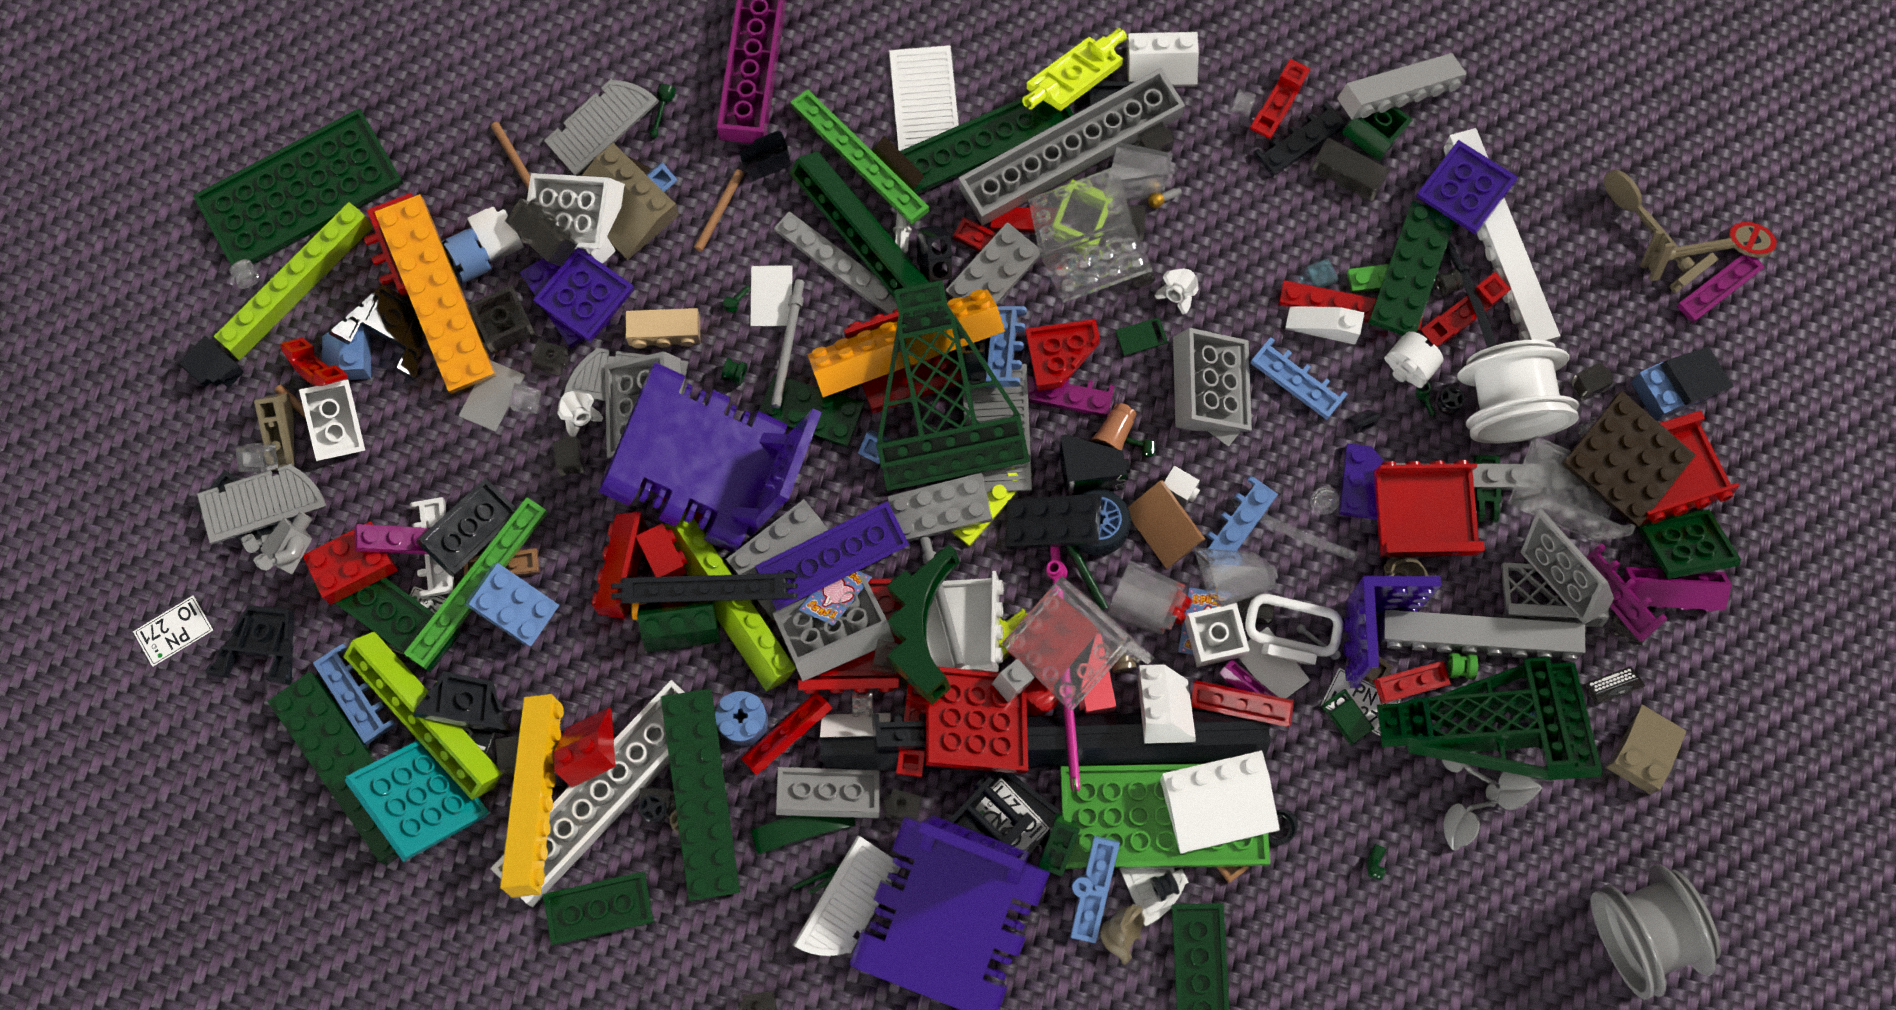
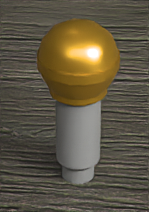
[1148,188,1182,209]

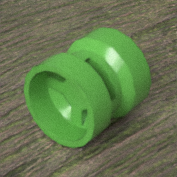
[1447,653,1478,680]

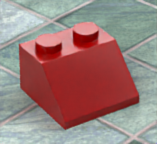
[636,523,688,577]

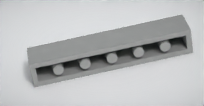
[1337,53,1467,120]

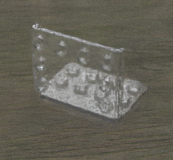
[1028,166,1153,303]
[1508,436,1635,543]
[1001,576,1155,711]

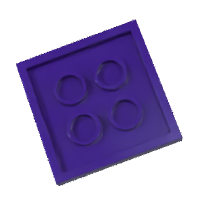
[1417,140,1518,235]
[533,248,635,343]

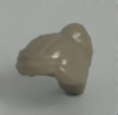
[1100,904,1145,965]

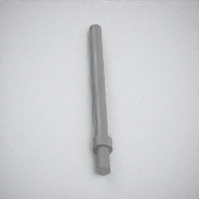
[771,279,804,409]
[920,536,965,668]

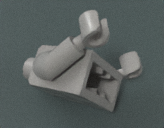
[241,512,312,574]

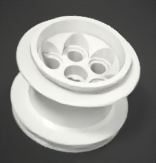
[1457,340,1579,443]

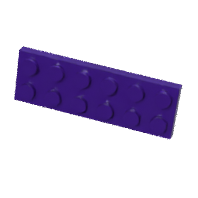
[754,501,909,611]

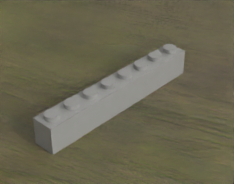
[1380,610,1585,661]

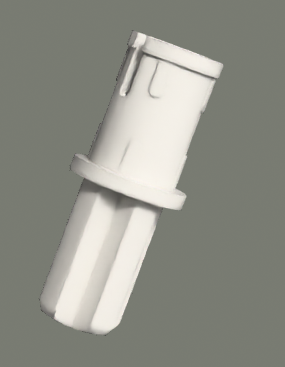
[893,210,912,253]

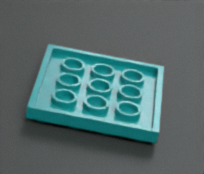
[345,740,489,862]

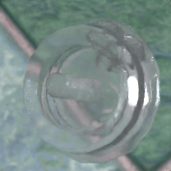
[1310,486,1339,515]

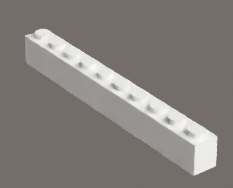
[1444,128,1560,344]

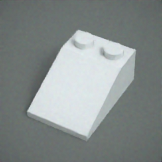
[299,380,365,461]

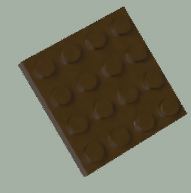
[1561,391,1696,528]

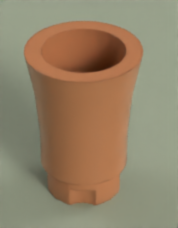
[1090,403,1136,451]

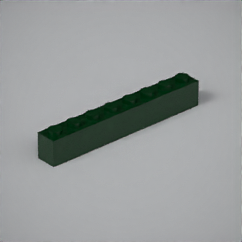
[789,151,929,299]

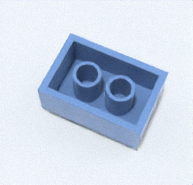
[464,563,559,647]

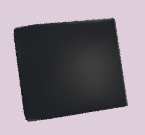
[1348,410,1380,433]

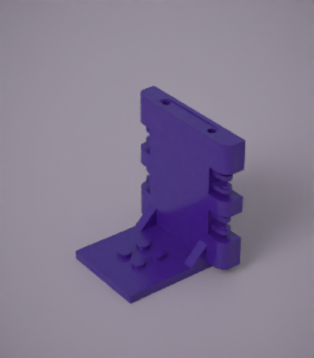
[598,362,822,553]
[849,816,1050,1010]

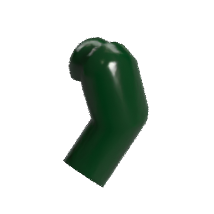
[1367,844,1386,881]

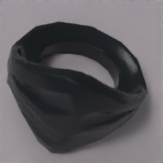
[1268,809,1298,845]

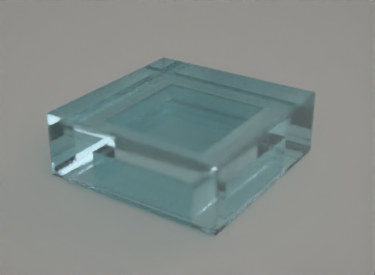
[1306,259,1338,288]

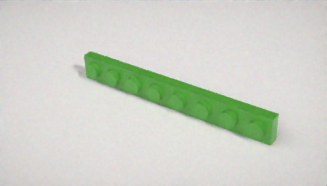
[790,89,929,225]
[404,497,548,670]

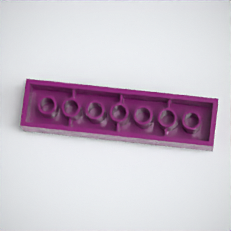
[717,0,787,144]

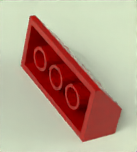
[592,512,648,620]

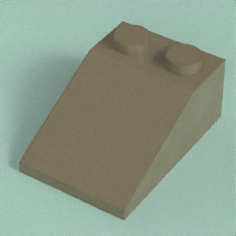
[1606,704,1687,795]

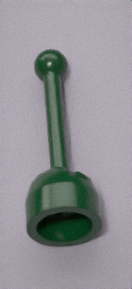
[650,84,676,139]

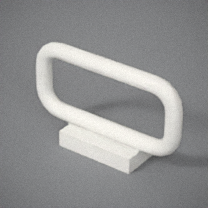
[1245,594,1343,665]

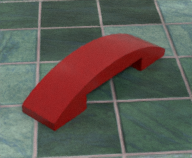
[1250,59,1311,139]
[1420,272,1511,347]
[280,337,348,386]
[896,683,926,777]

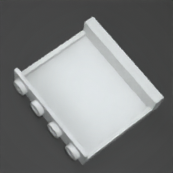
[912,571,1004,672]

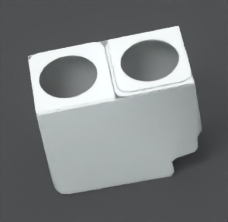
[467,207,524,264]

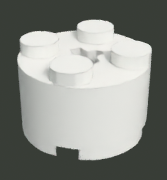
[1384,331,1444,388]

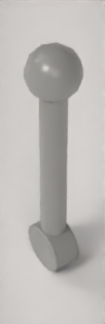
[1296,624,1341,660]

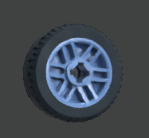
[1076,489,1131,556]

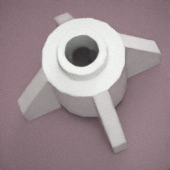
[1154,268,1199,314]
[557,391,603,437]

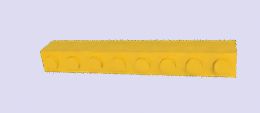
[500,694,564,897]

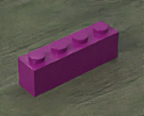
[1623,567,1732,612]

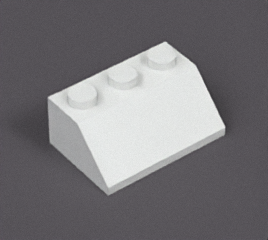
[1126,32,1199,87]
[1138,665,1196,743]

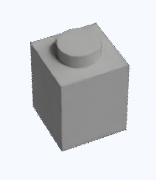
[992,659,1035,703]

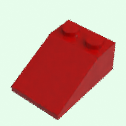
[554,707,616,787]

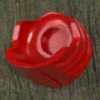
[1026,672,1060,716]

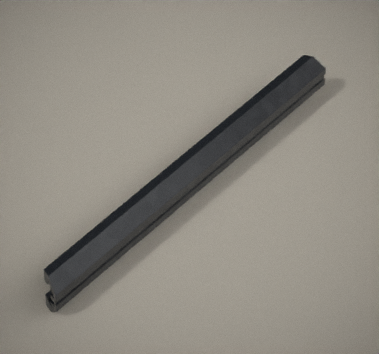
[820,711,1271,772]

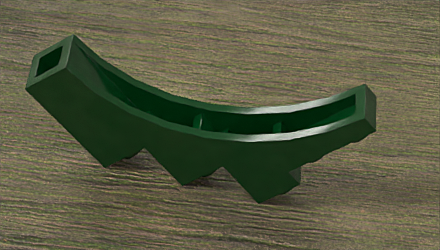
[887,544,960,705]

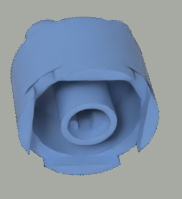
[441,228,491,284]
[715,691,768,747]

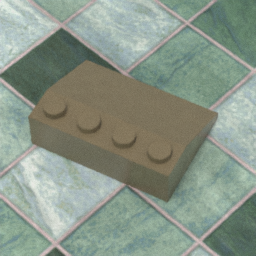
[582,143,679,260]

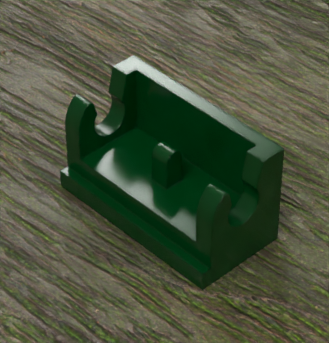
[1038,813,1080,877]

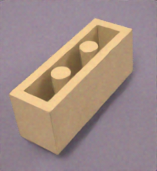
[626,308,700,349]

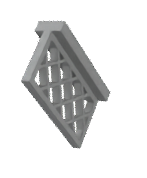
[1501,563,1609,627]

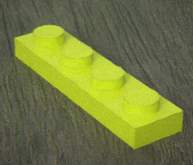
[951,467,1032,547]

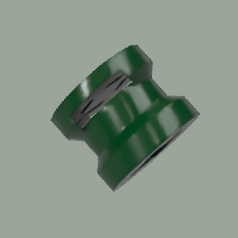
[721,358,747,386]

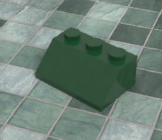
[637,602,721,652]

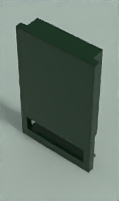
[1115,317,1168,356]
[1321,689,1375,746]

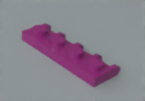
[1028,376,1115,418]
[1586,544,1668,641]

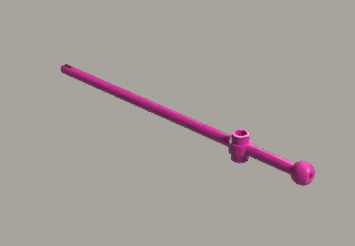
[1046,546,1080,792]

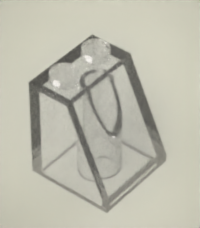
[1106,142,1176,204]
[1194,548,1278,607]
[1106,561,1187,635]

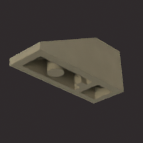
[254,393,294,471]

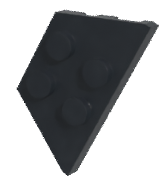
[413,671,511,735]

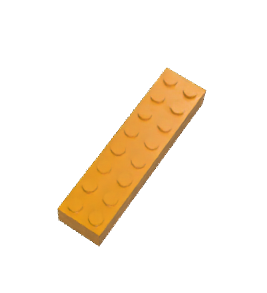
[375,194,497,393]
[807,289,1005,397]

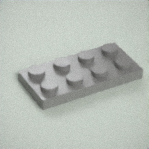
[945,222,1043,305]
[888,473,993,542]
[776,767,879,818]

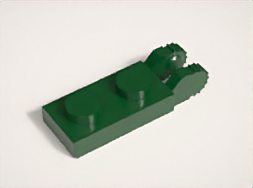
[1473,455,1502,523]

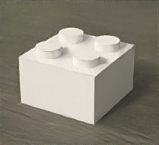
[1184,603,1250,667]

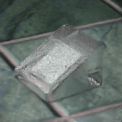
[510,383,541,414]

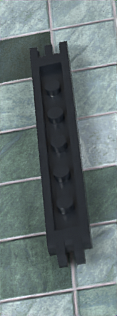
[611,573,798,604]

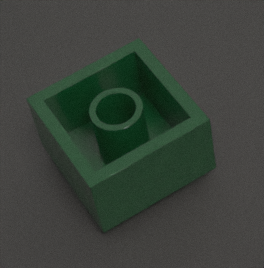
[1342,107,1413,161]

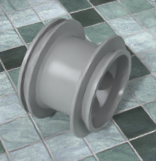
[1591,864,1721,1000]

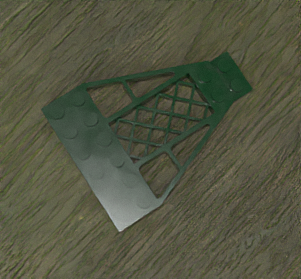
[876,280,1030,491]
[1377,657,1602,780]

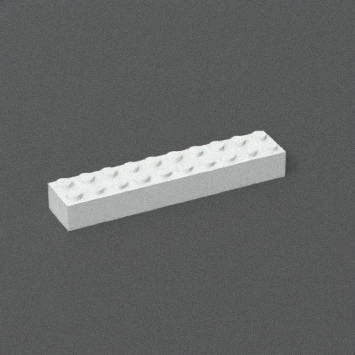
[490,680,685,907]

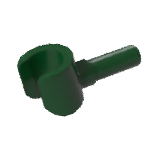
[723,285,751,313]
[1415,382,1435,417]
[1125,437,1156,457]

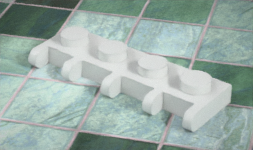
[410,497,455,598]

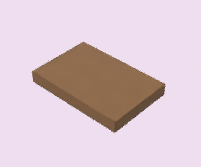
[1128,480,1205,569]

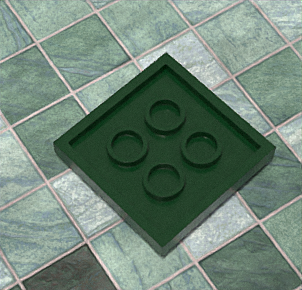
[1638,509,1741,579]

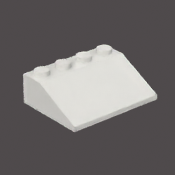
[521,173,625,249]
[1160,751,1280,854]

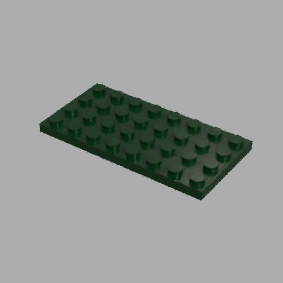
[193,108,404,273]

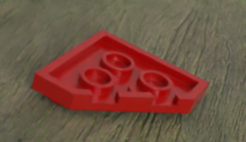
[1025,319,1100,391]

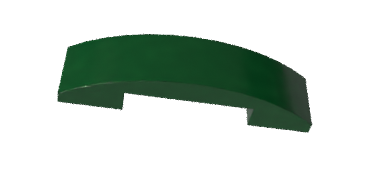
[751,816,856,855]

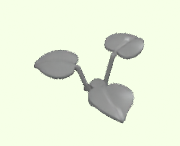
[1442,752,1542,851]

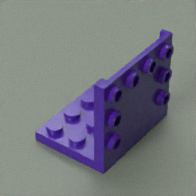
[1343,576,1441,688]

